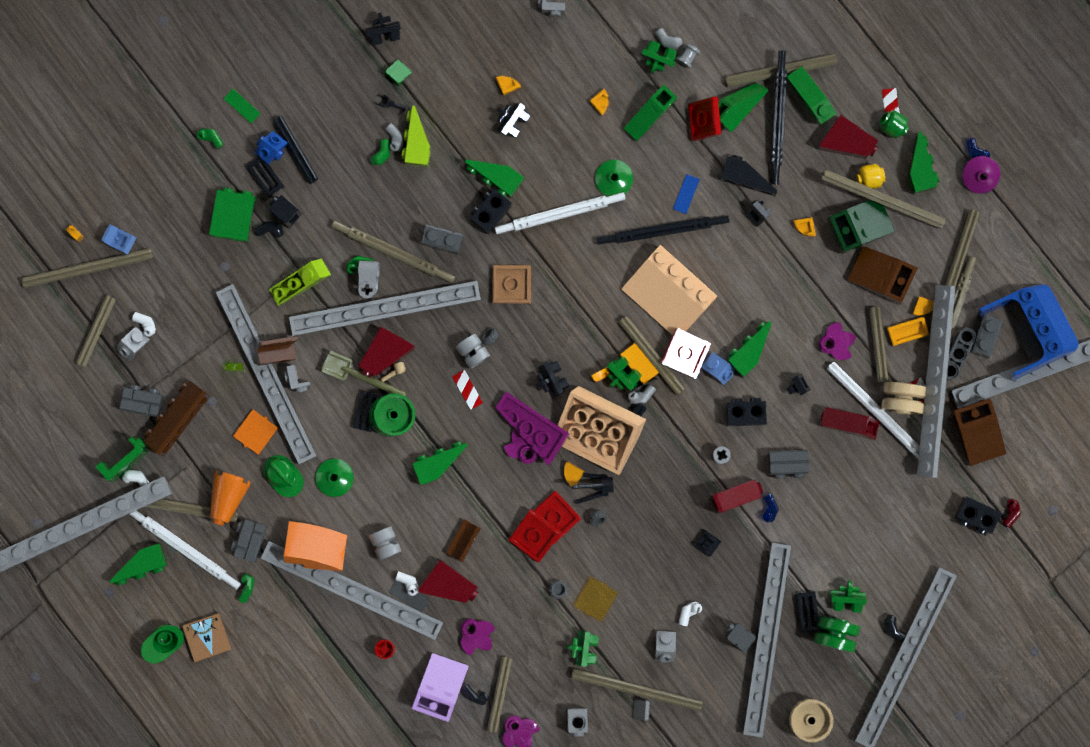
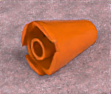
[210,471,251,526]

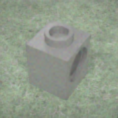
[568,708,588,736]

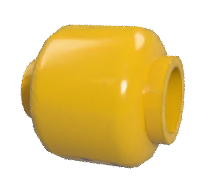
[856,164,886,189]

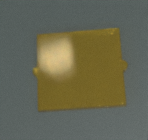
[574,577,618,622]

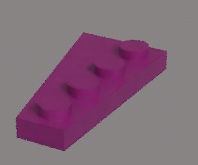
[496,392,570,466]

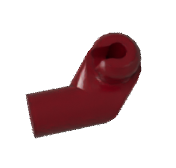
[1002,499,1021,528]

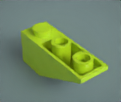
[402,106,431,168]
[269,258,331,306]

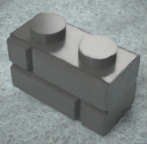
[421,224,464,255]
[970,315,1003,359]
[120,385,164,417]
[768,450,809,479]
[231,519,267,563]
[724,623,756,652]

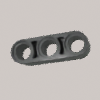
[946,328,976,381]

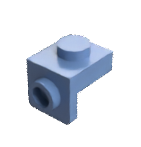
[101,224,136,255]
[701,352,735,385]

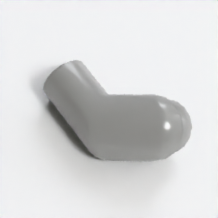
[655,28,682,49]
[385,123,404,151]
[628,384,656,404]

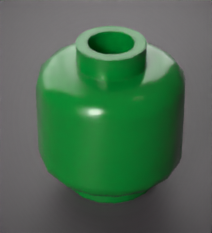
[879,110,909,139]

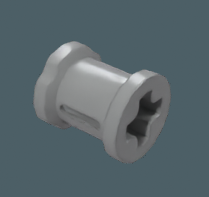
[676,43,700,68]
[712,446,731,464]

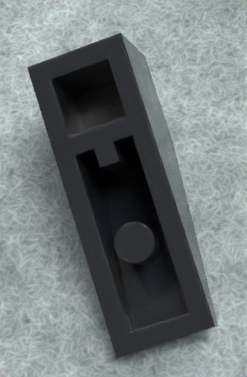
[720,155,778,197]

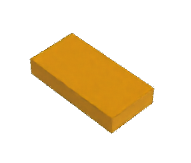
[887,317,930,347]
[620,343,659,385]

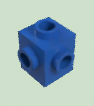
[254,131,288,164]

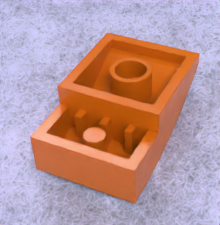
[284,521,347,572]

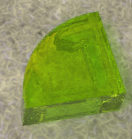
[225,363,245,372]

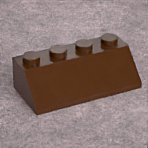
[143,381,211,456]

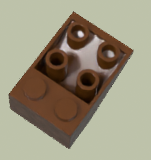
[847,246,918,305]
[951,399,1007,466]

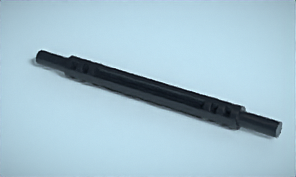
[771,50,787,185]
[596,215,730,245]

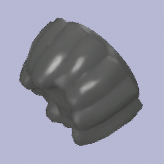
[481,328,498,345]
[589,510,607,526]
[550,580,568,599]

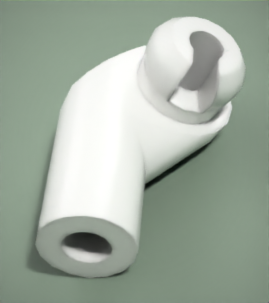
[132,312,156,337]
[122,470,150,486]
[396,571,419,596]
[678,602,702,626]

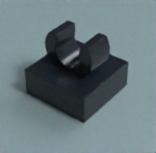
[745,201,771,227]
[787,373,811,396]
[695,530,722,557]

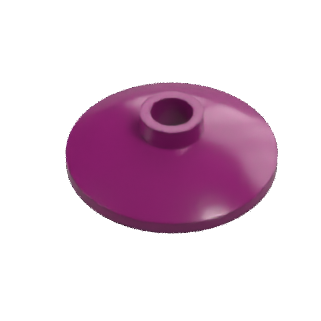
[962,156,1000,194]

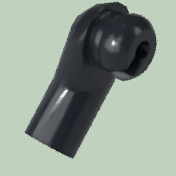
[255,221,284,238]
[884,615,906,642]
[461,684,490,705]

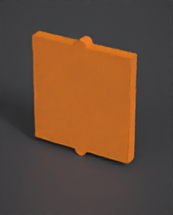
[233,409,278,455]

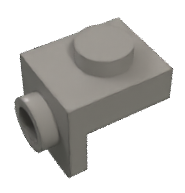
[538,0,565,17]
[117,327,150,361]
[284,365,311,393]
[655,631,676,663]

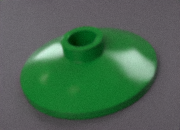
[595,160,633,196]
[315,459,354,497]

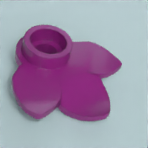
[819,322,856,360]
[504,429,538,464]
[461,619,495,655]
[502,715,540,747]

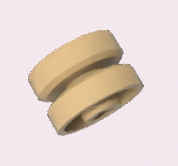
[881,382,926,415]
[789,699,833,742]

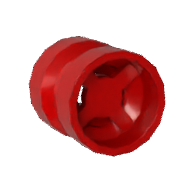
[375,640,395,659]

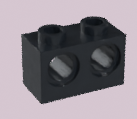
[470,189,512,235]
[269,195,302,229]
[726,398,767,427]
[955,496,1002,536]

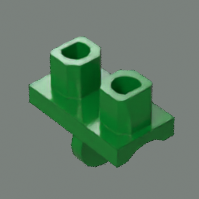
[642,40,677,74]
[607,356,642,391]
[830,580,867,613]
[566,631,599,667]

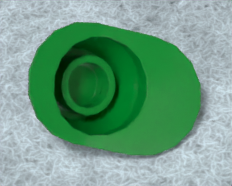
[263,455,304,497]
[141,625,184,664]

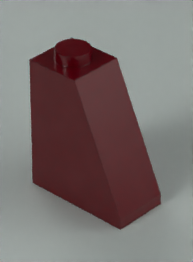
[818,115,879,159]
[358,327,415,378]
[820,407,880,440]
[711,480,763,514]
[418,560,479,603]

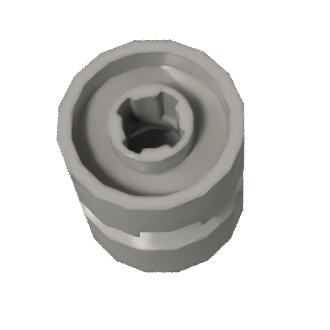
[456,333,490,369]
[369,526,402,561]

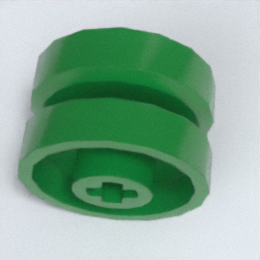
[369,394,415,437]
[813,616,861,653]

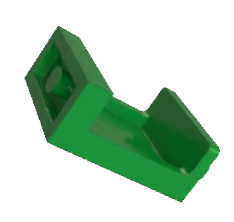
[209,187,257,243]
[95,436,149,482]

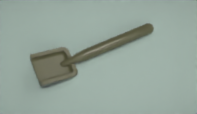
[321,350,406,397]

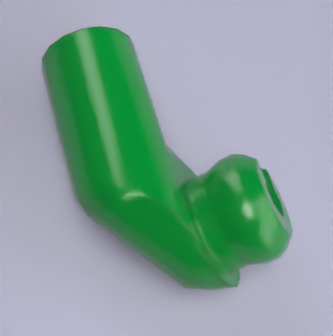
[196,128,224,149]
[371,139,390,166]
[346,256,374,274]
[238,573,255,603]

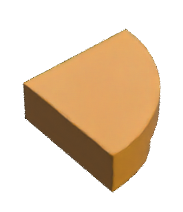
[496,76,521,95]
[590,89,609,116]
[793,217,816,237]
[66,225,84,242]
[912,296,934,316]
[591,367,611,383]
[564,462,584,486]

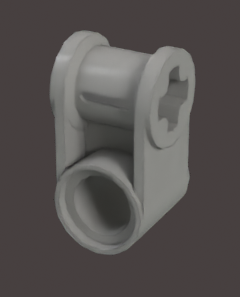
[358,261,380,299]

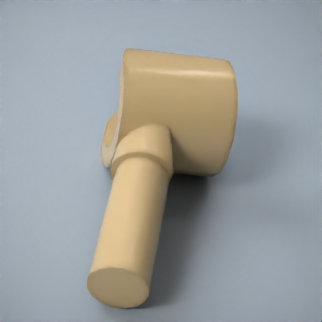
[381,362,406,382]

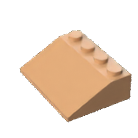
[621,245,717,335]
[558,386,646,475]

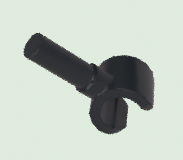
[379,95,406,111]

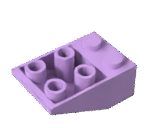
[412,653,469,722]

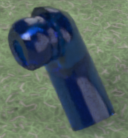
[966,138,990,158]
[762,493,779,523]

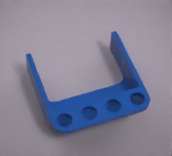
[978,284,1079,381]

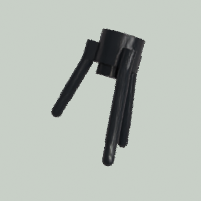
[571,473,614,504]

